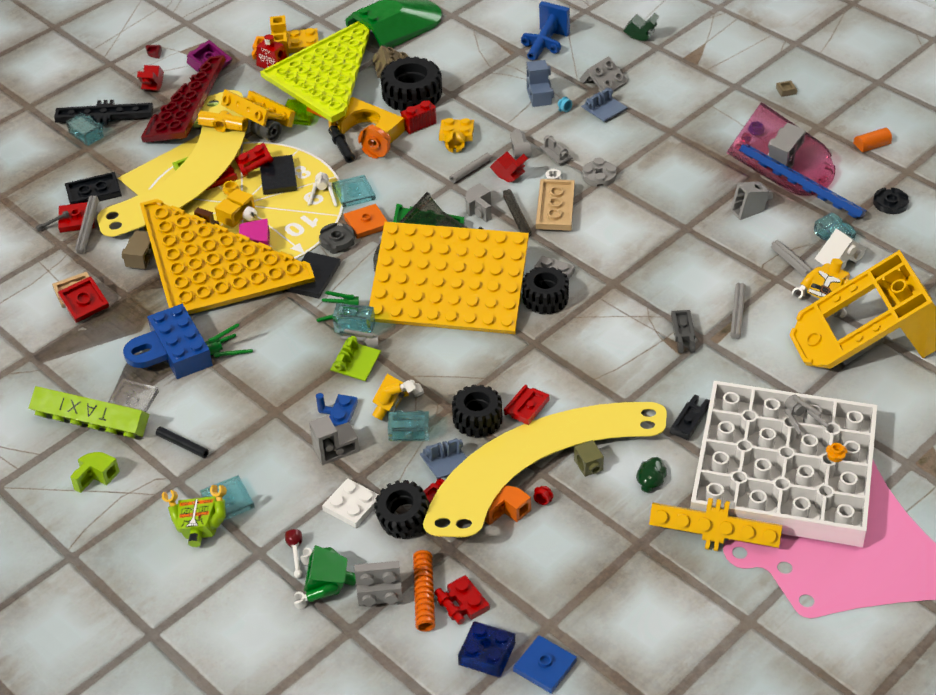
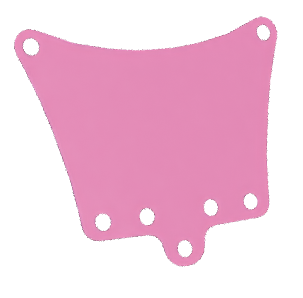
[723,460,936,618]

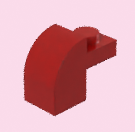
[137,65,164,91]
[490,151,528,182]

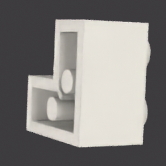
[815,229,867,270]

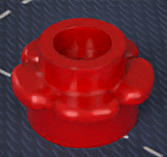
[533,486,554,505]

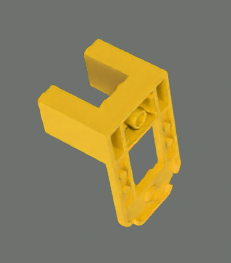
[790,250,936,369]

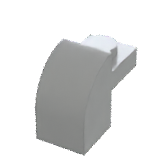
[465,183,492,222]

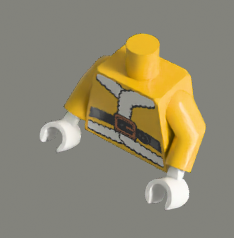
[792,258,850,318]
[372,373,424,421]

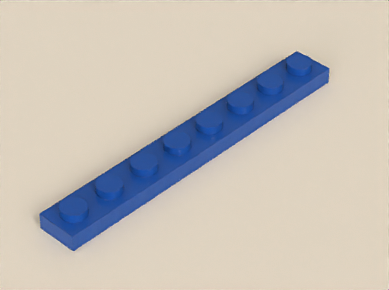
[739,144,867,219]

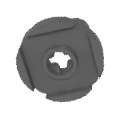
[319,223,355,254]

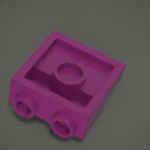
[186,40,232,72]

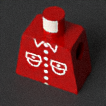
[256,34,287,69]

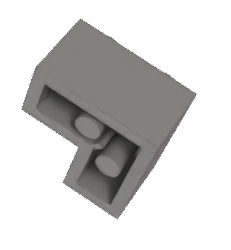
[767,122,806,170]
[309,415,360,465]

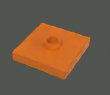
[344,203,388,239]

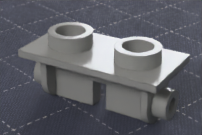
[540,135,573,165]

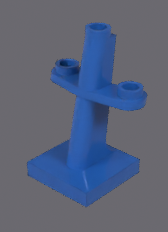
[521,1,570,60]

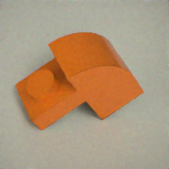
[485,486,531,525]

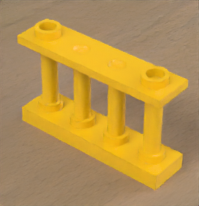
[221,89,296,127]

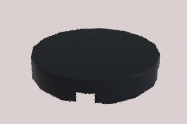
[873,187,909,214]

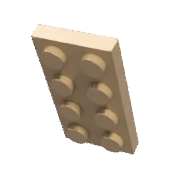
[536,179,575,231]

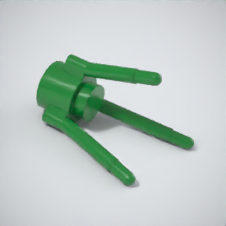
[317,291,359,322]
[205,323,253,358]

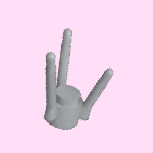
[335,329,378,360]
[785,394,829,435]

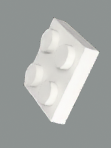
[322,478,379,528]

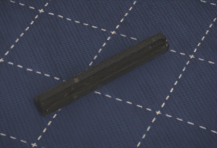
[503,189,531,237]

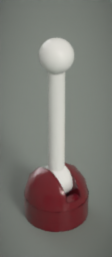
[285,529,302,578]

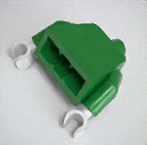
[294,545,356,609]

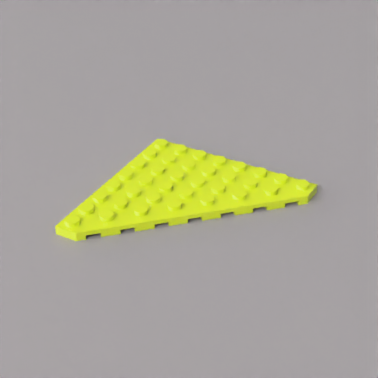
[260,21,371,123]

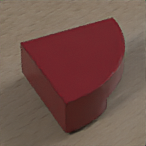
[146,45,162,59]

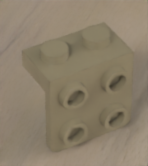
[373,45,409,78]

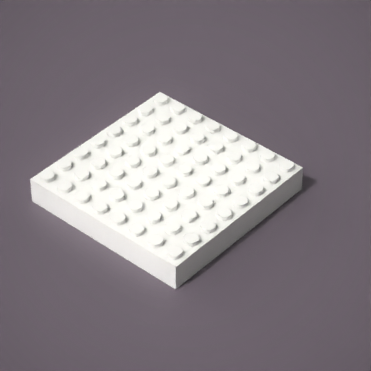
[690,381,877,547]

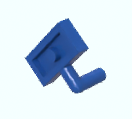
[316,393,358,427]

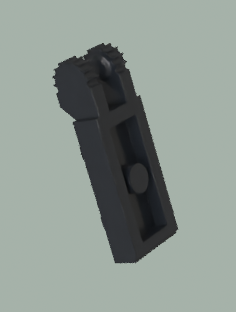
[670,395,710,440]

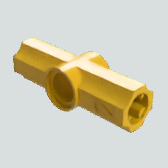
[197,110,248,132]

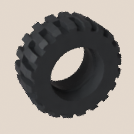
[380,57,442,111]

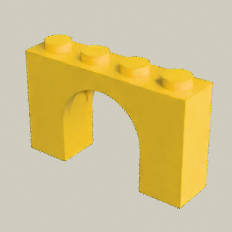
[328,97,405,145]

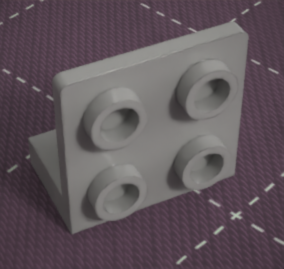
[580,56,628,91]

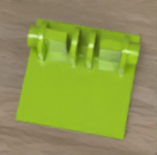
[330,336,381,382]

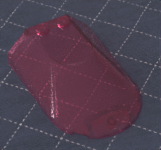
[726,102,835,196]

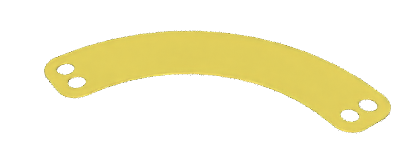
[97,90,248,237]
[423,402,667,537]

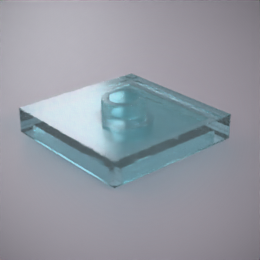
[332,175,376,207]
[200,475,255,520]

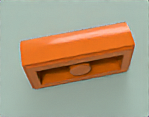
[853,127,892,153]

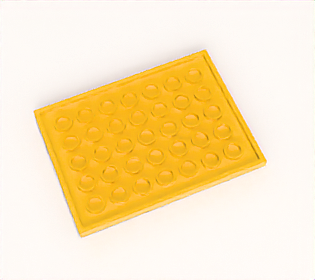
[367,222,529,334]

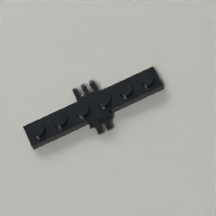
[54,99,154,126]

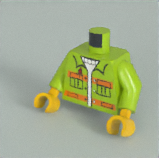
[162,485,227,547]

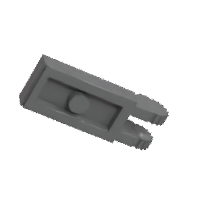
[671,310,695,353]

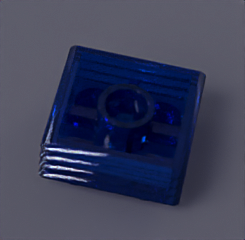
[458,621,516,677]

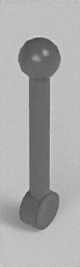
[36,211,69,231]

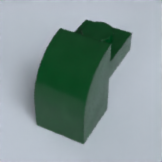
[623,13,659,41]

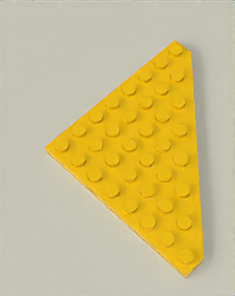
[140,199,315,315]

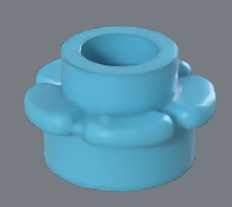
[558,97,572,112]

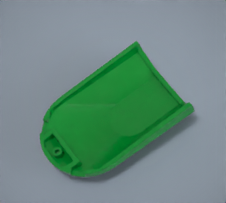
[345,0,442,48]

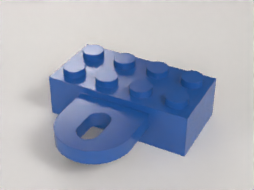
[123,303,213,379]

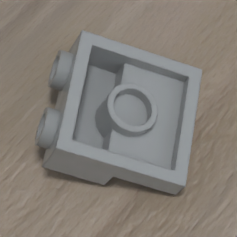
[354,561,403,607]

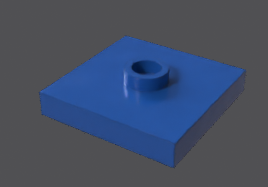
[513,635,577,694]

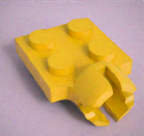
[439,118,474,153]

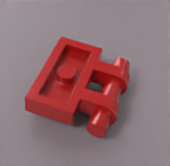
[434,575,490,625]

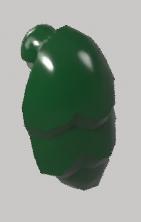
[636,457,667,493]

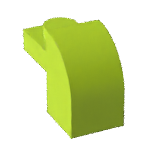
[70,452,120,493]

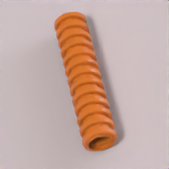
[413,550,435,632]

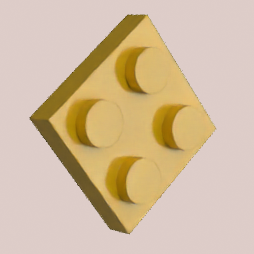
[287,28,319,53]

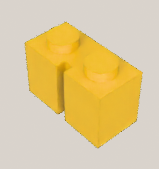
[215,188,255,228]

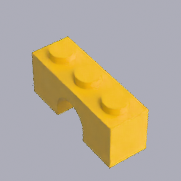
[270,15,289,57]

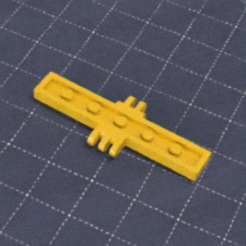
[649,498,782,551]

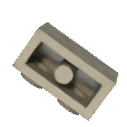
[122,230,154,270]

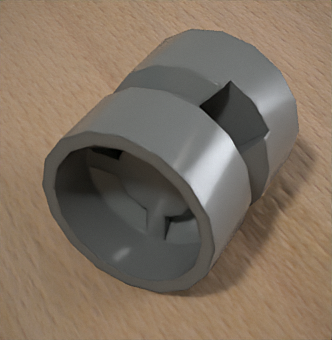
[250,119,282,142]

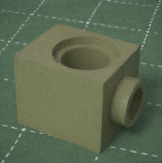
[574,440,604,477]

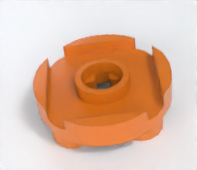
[358,124,391,158]

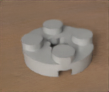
[582,158,617,187]

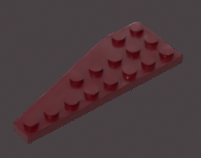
[141,55,226,143]

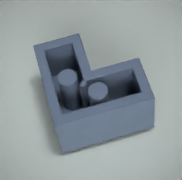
[526,60,554,107]

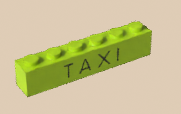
[28,386,150,439]

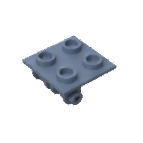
[581,88,628,122]
[420,438,467,479]

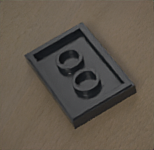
[260,155,297,195]
[65,172,122,204]
[285,252,341,299]

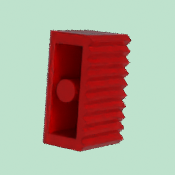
[400,100,437,134]

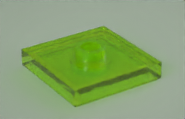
[285,99,315,126]

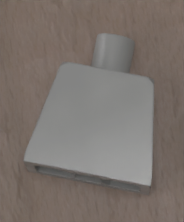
[730,182,773,220]

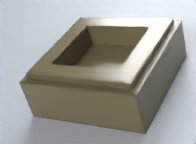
[776,80,797,97]

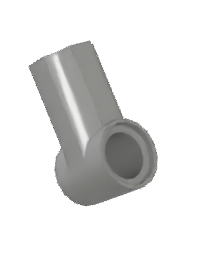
[510,129,531,158]

